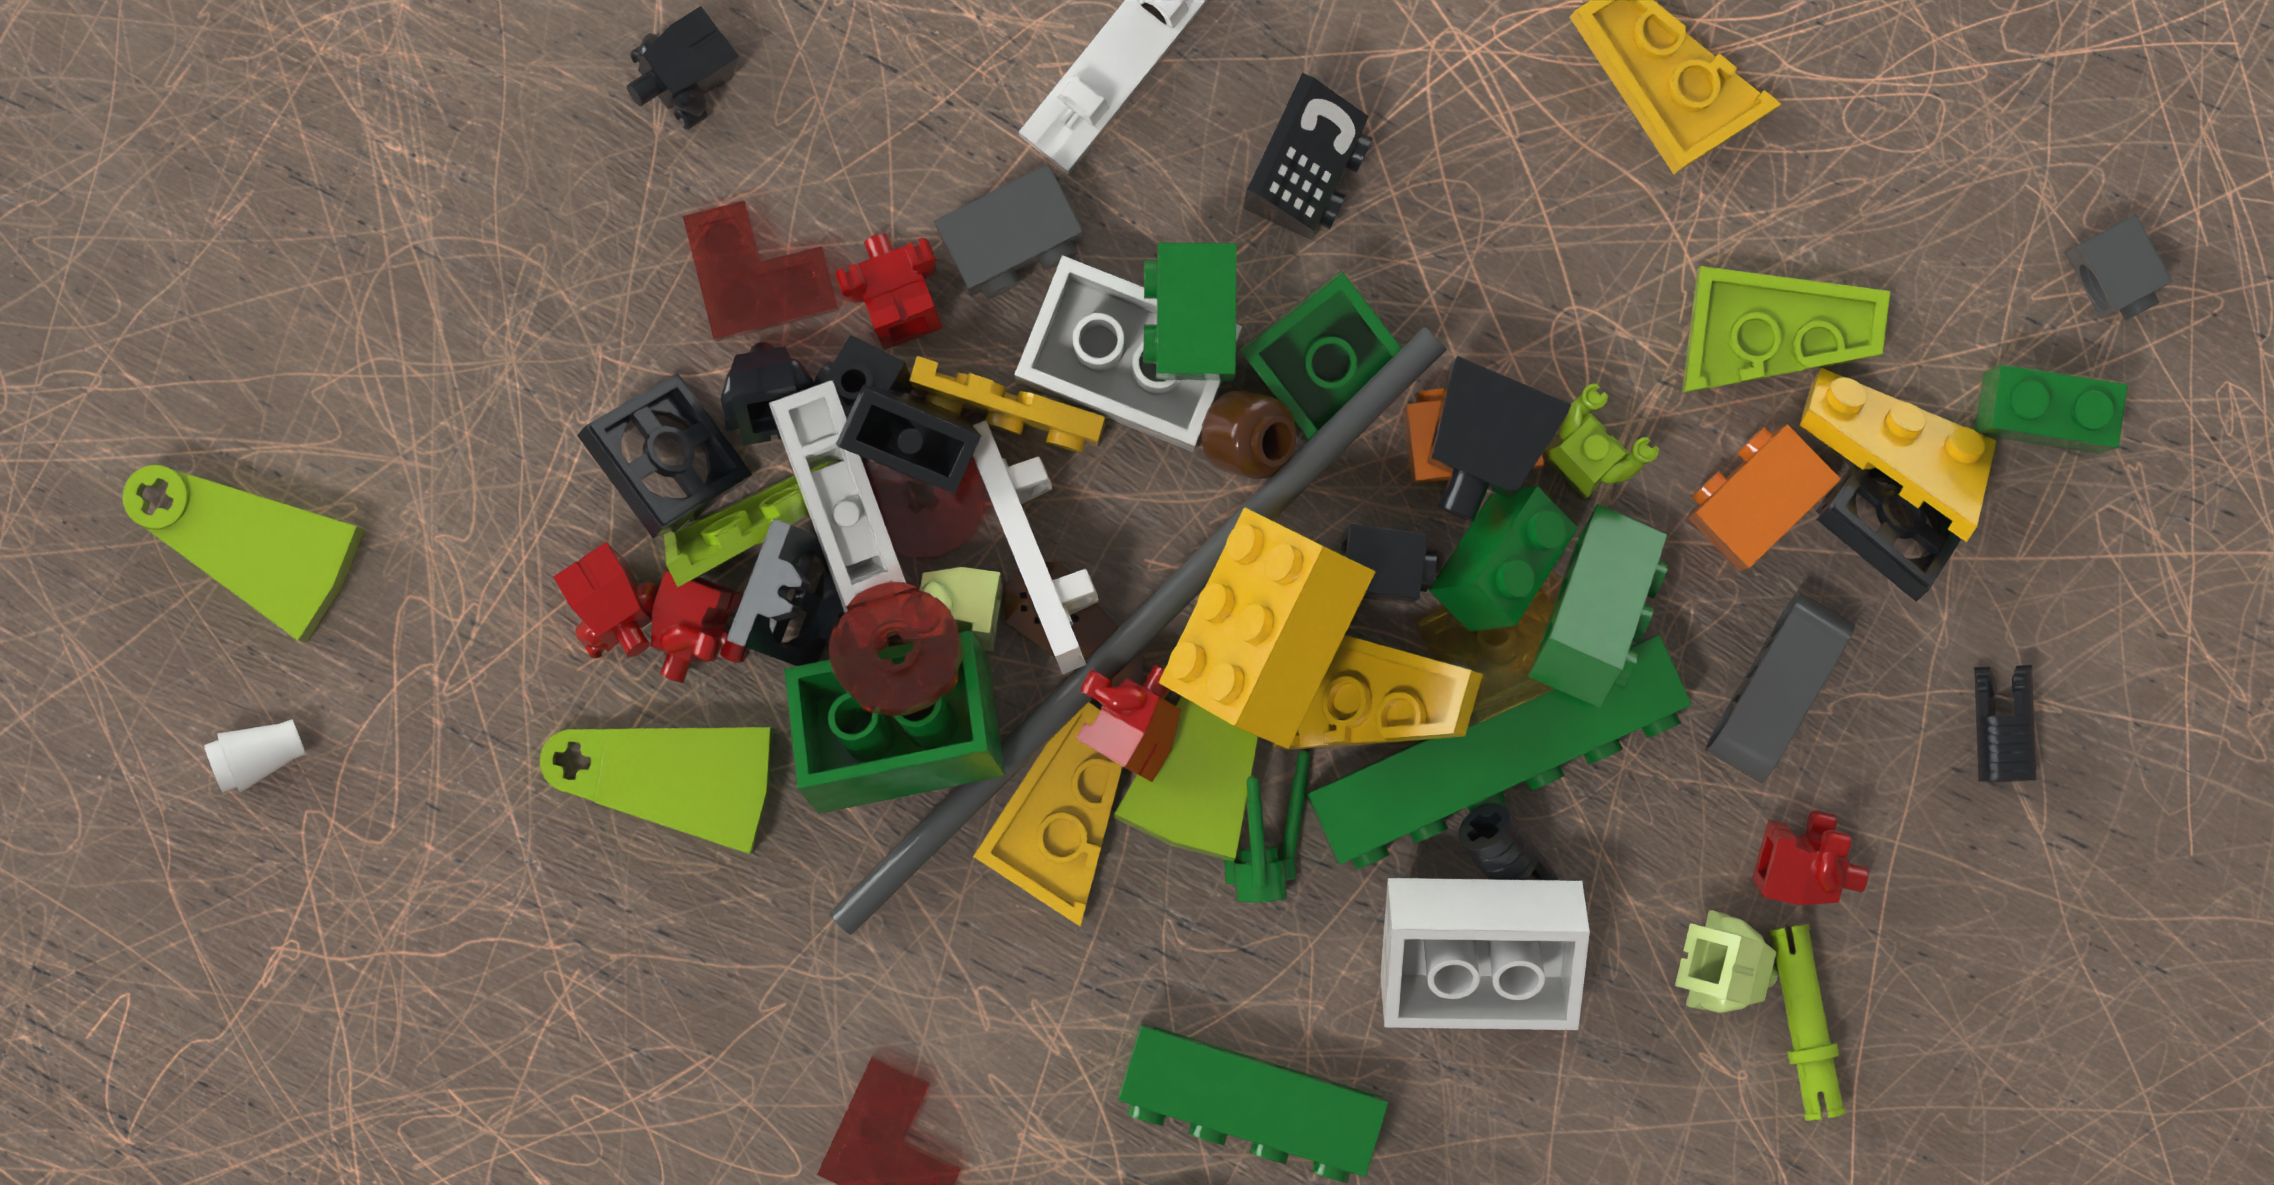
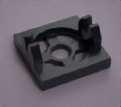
[577,373,753,539]
[1816,464,1962,602]
[727,518,855,666]

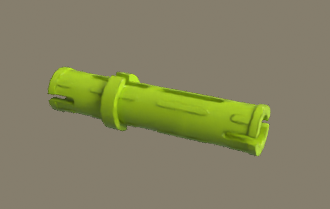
[1768,923,1846,1121]

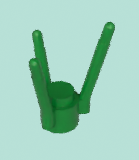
[1224,750,1310,903]

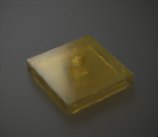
[1416,587,1555,728]

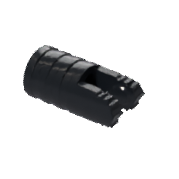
[1974,665,2036,782]
[1458,803,1558,880]

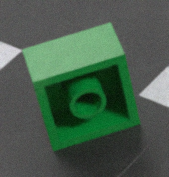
[1240,270,1402,440]

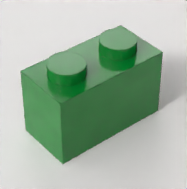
[1143,242,1237,381]
[1975,364,2128,454]
[1429,486,1578,632]

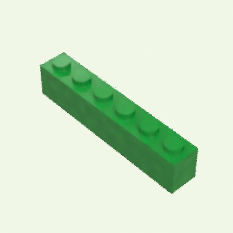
[1305,635,1692,870]

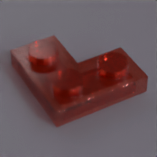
[683,201,839,342]
[817,1056,961,1185]

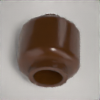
[1201,390,1297,479]

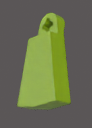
[123,465,365,642]
[1114,696,1258,862]
[540,727,773,854]

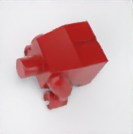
[835,234,943,350]
[553,542,660,659]
[651,570,748,683]
[1076,665,1181,782]
[1752,810,1869,905]

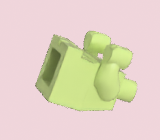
[908,567,1004,651]
[1675,910,1778,1013]

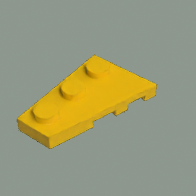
[1569,0,1781,174]
[909,356,1105,453]
[1799,367,1997,542]
[1273,635,1483,750]
[973,702,1123,927]

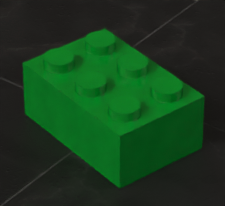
[784,630,1005,814]

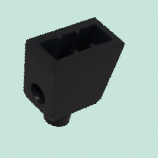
[1427,356,1572,522]

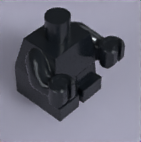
[627,6,739,130]
[721,342,814,446]

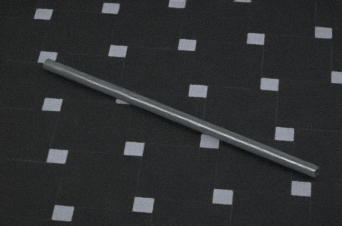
[830,326,1447,935]

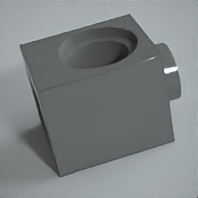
[2064,214,2173,321]

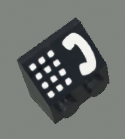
[1243,72,1373,240]

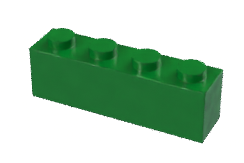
[1118,1022,1389,1183]

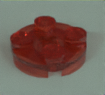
[864,456,986,559]
[829,582,963,716]

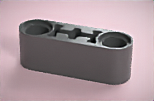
[1705,592,1855,783]

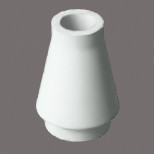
[204,719,306,793]

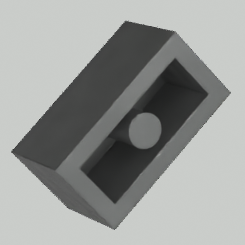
[934,164,1084,299]

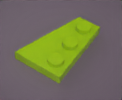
[1682,266,1890,394]
[664,460,840,588]

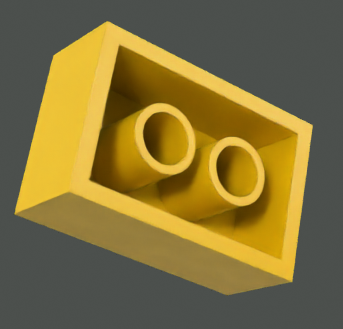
[1158,507,1376,749]

